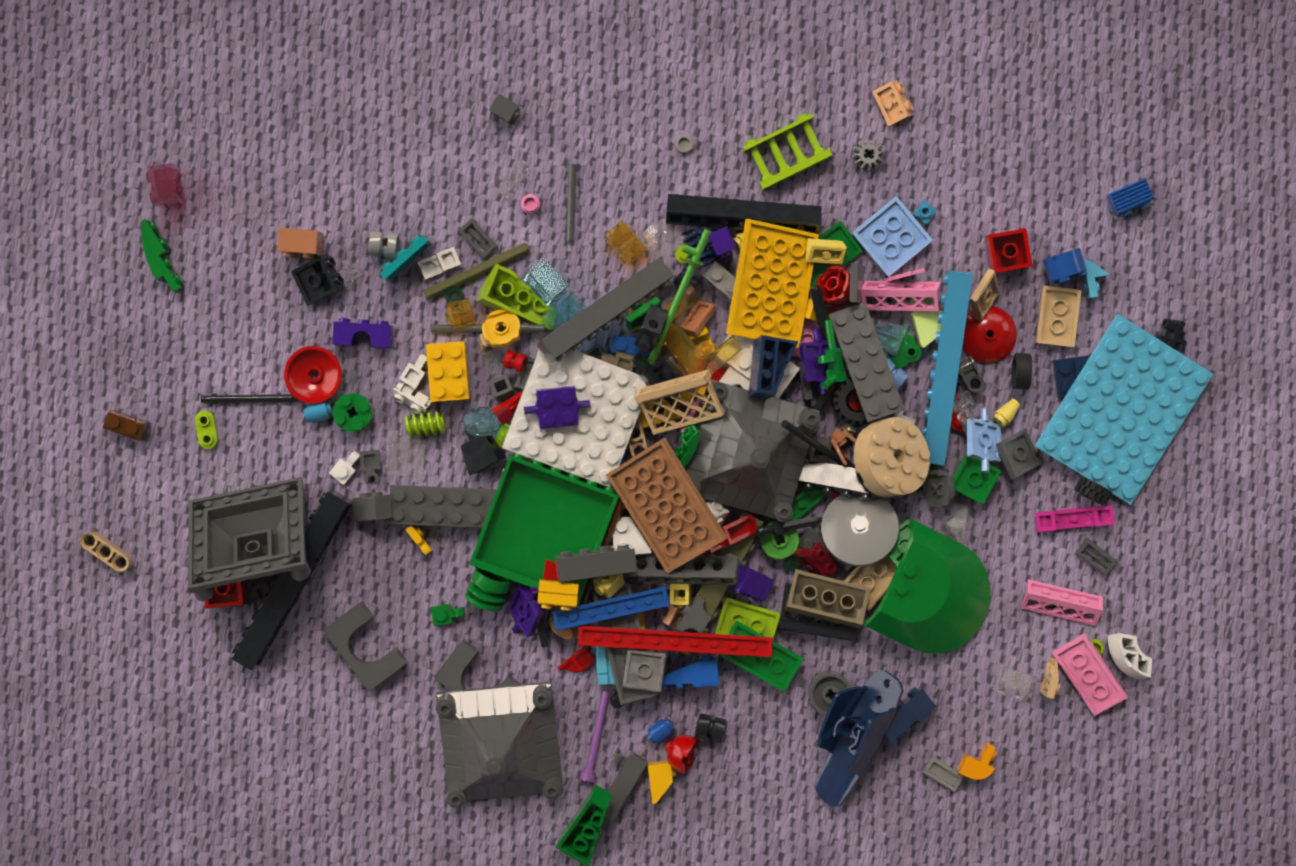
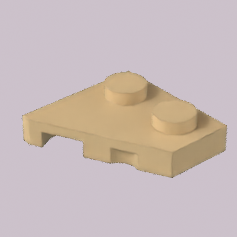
[1040,656,1060,699]

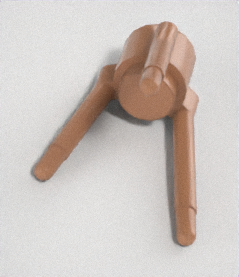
[828,428,856,466]

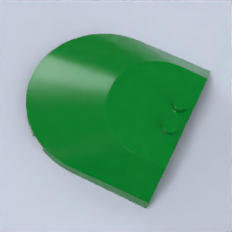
[863,520,990,654]

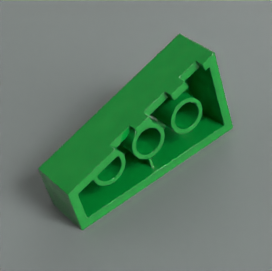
[555,785,613,866]

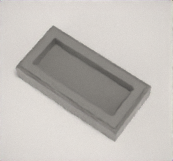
[922,756,965,792]

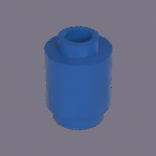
[647,717,676,745]

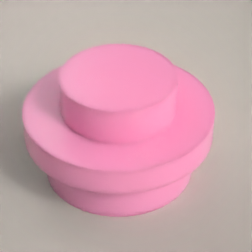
[521,194,540,214]

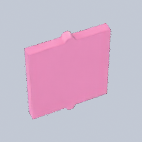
[884,268,925,282]

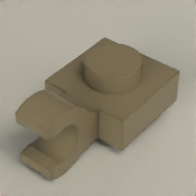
[601,352,634,372]

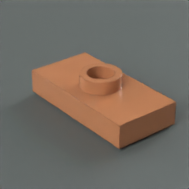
[679,300,716,336]

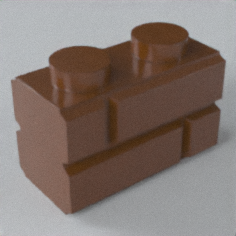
[103,410,150,441]

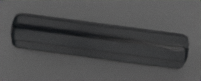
[810,286,829,340]

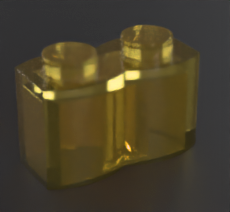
[605,220,647,265]

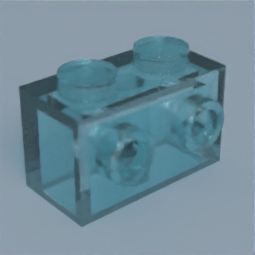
[522,258,569,306]

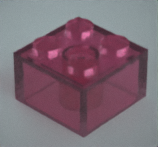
[146,163,186,209]

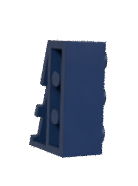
[749,335,798,400]
[885,687,937,746]

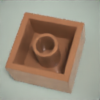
[277,228,324,260]

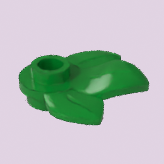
[885,331,922,368]

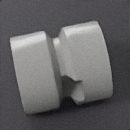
[369,231,399,258]

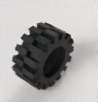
[1074,476,1113,506]

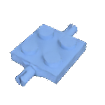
[967,408,1001,473]

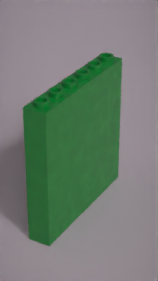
[469,453,619,604]

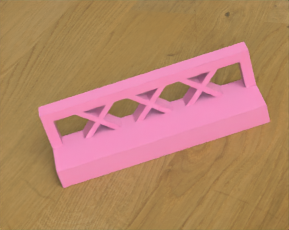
[861,281,941,311]
[1021,579,1103,626]

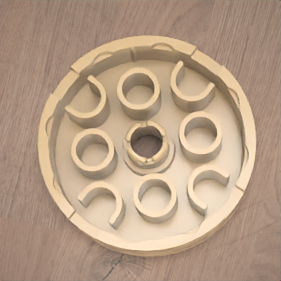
[854,417,930,497]

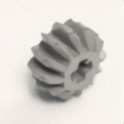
[852,138,885,172]

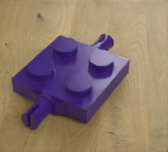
[799,328,837,394]
[524,385,591,429]
[507,584,544,637]

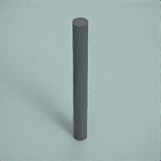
[566,164,576,241]

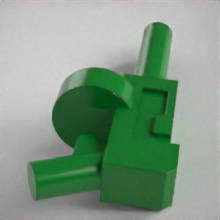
[817,320,846,390]

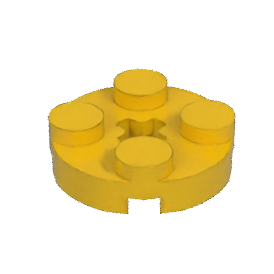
[482,309,521,348]

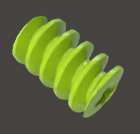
[405,411,446,439]

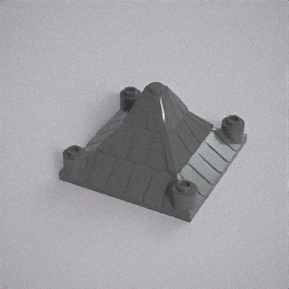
[684,379,821,522]
[188,477,311,601]
[436,682,563,808]

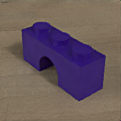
[332,318,393,349]

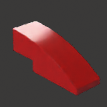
[702,514,758,555]

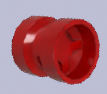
[503,350,529,373]

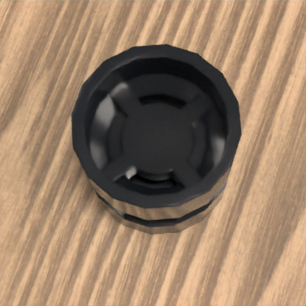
[694,713,726,744]

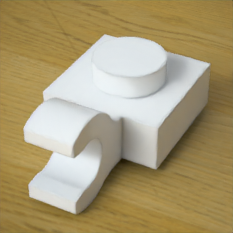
[399,354,427,389]
[329,451,360,485]

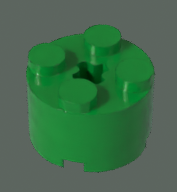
[333,393,374,432]

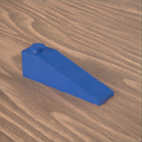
[662,655,719,689]

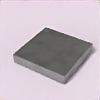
[623,649,666,693]

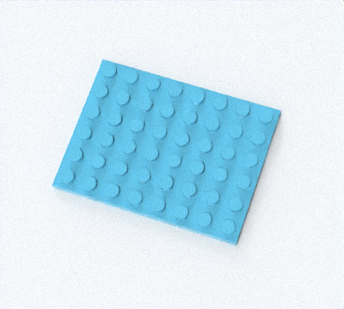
[1034,314,1213,505]

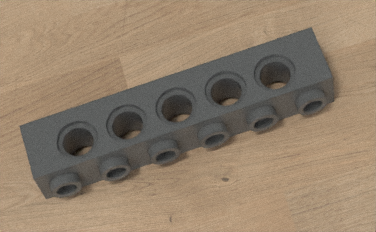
[622,553,740,585]

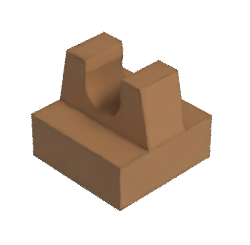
[659,605,684,628]

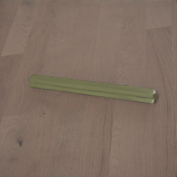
[424,243,530,300]

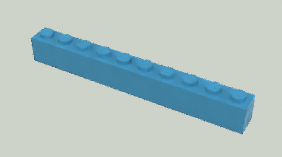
[922,270,973,465]

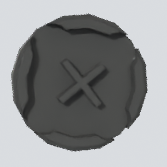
[921,469,955,508]

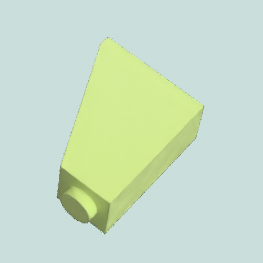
[907,297,943,349]

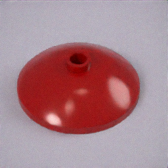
[962,306,1017,363]
[284,346,342,404]

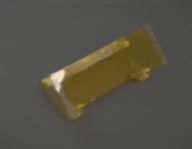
[663,284,743,375]

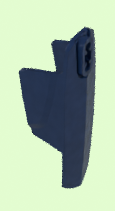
[814,670,903,807]

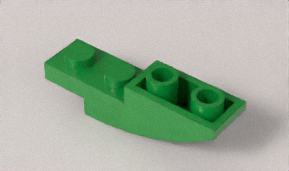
[141,219,184,293]

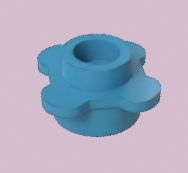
[913,201,937,224]

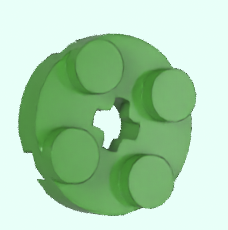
[760,520,799,559]

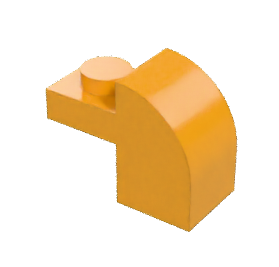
[957,742,997,780]

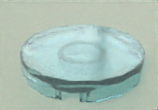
[463,407,502,437]

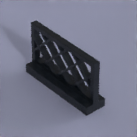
[778,583,857,641]

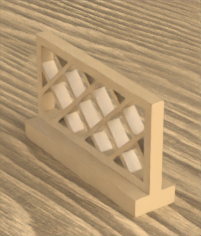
[634,369,724,435]

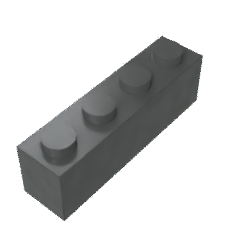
[555,543,637,582]

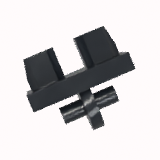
[1156,319,1188,350]

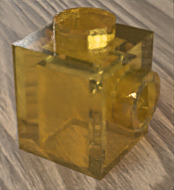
[445,298,476,330]

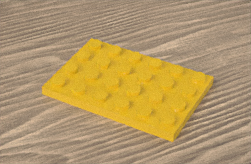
[726,219,819,348]

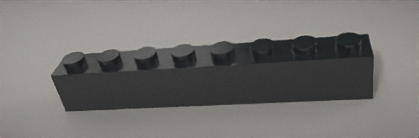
[666,194,822,234]

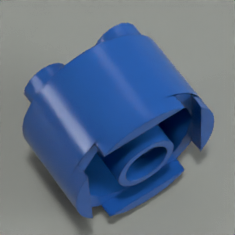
[1042,248,1088,285]

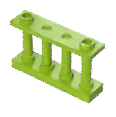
[742,113,832,191]

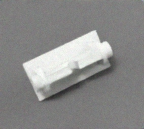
[392,382,432,415]

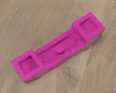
[1035,505,1115,532]

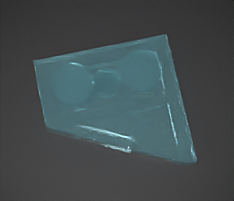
[873,322,911,356]

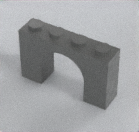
[323,601,408,691]
[434,639,520,691]

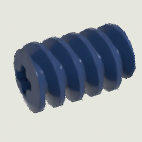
[681,228,716,270]

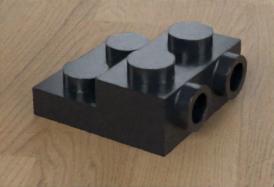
[291,254,344,306]

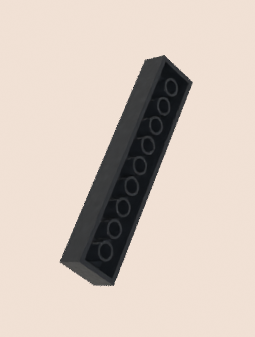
[232,490,353,671]

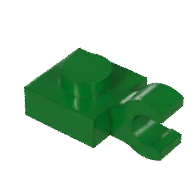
[430,604,466,626]

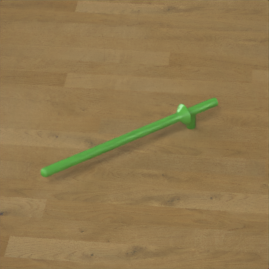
[641,229,712,376]

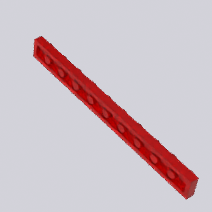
[578,626,773,657]

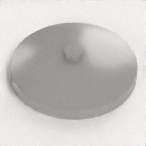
[821,495,899,567]

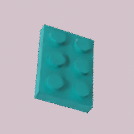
[380,235,432,282]

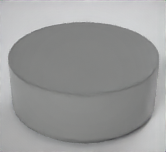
[675,134,694,154]

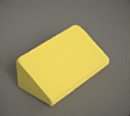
[806,239,847,264]

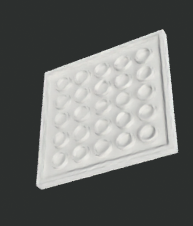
[502,349,650,487]

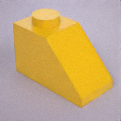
[648,760,676,804]

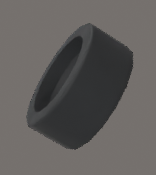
[1011,353,1032,390]

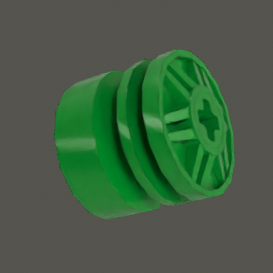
[465,567,513,612]

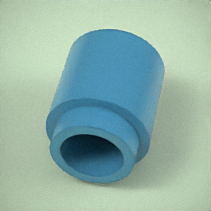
[304,401,333,424]

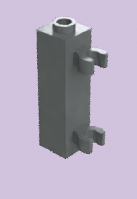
[604,751,648,823]

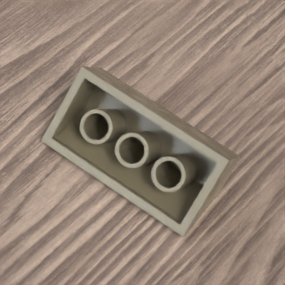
[785,569,871,629]

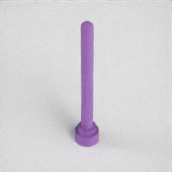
[579,690,610,782]

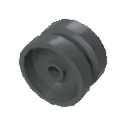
[808,670,851,715]

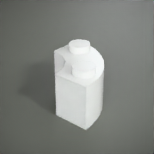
[1108,633,1152,680]

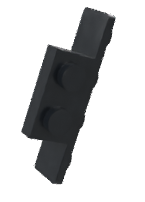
[632,352,687,418]

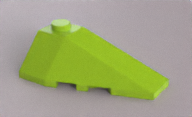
[476,264,557,331]

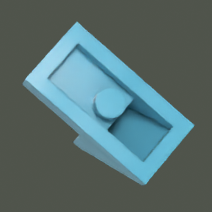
[1083,259,1110,299]

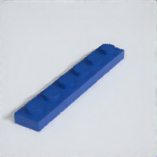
[552,587,670,631]

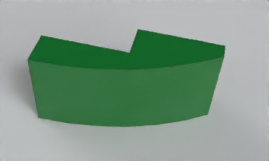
[675,424,701,467]

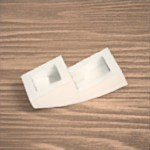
[417,247,461,281]

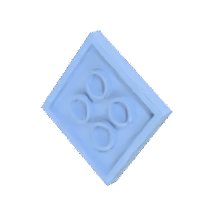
[851,196,933,277]

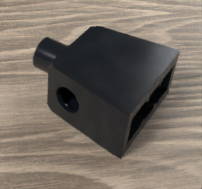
[634,304,669,352]
[461,426,507,475]

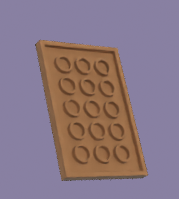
[606,438,727,574]

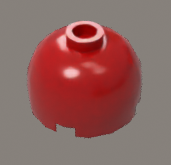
[816,266,850,306]
[665,735,700,774]

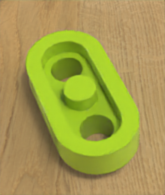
[195,411,219,449]

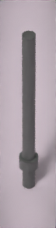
[431,323,546,334]

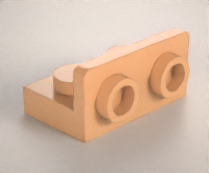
[872,80,914,126]

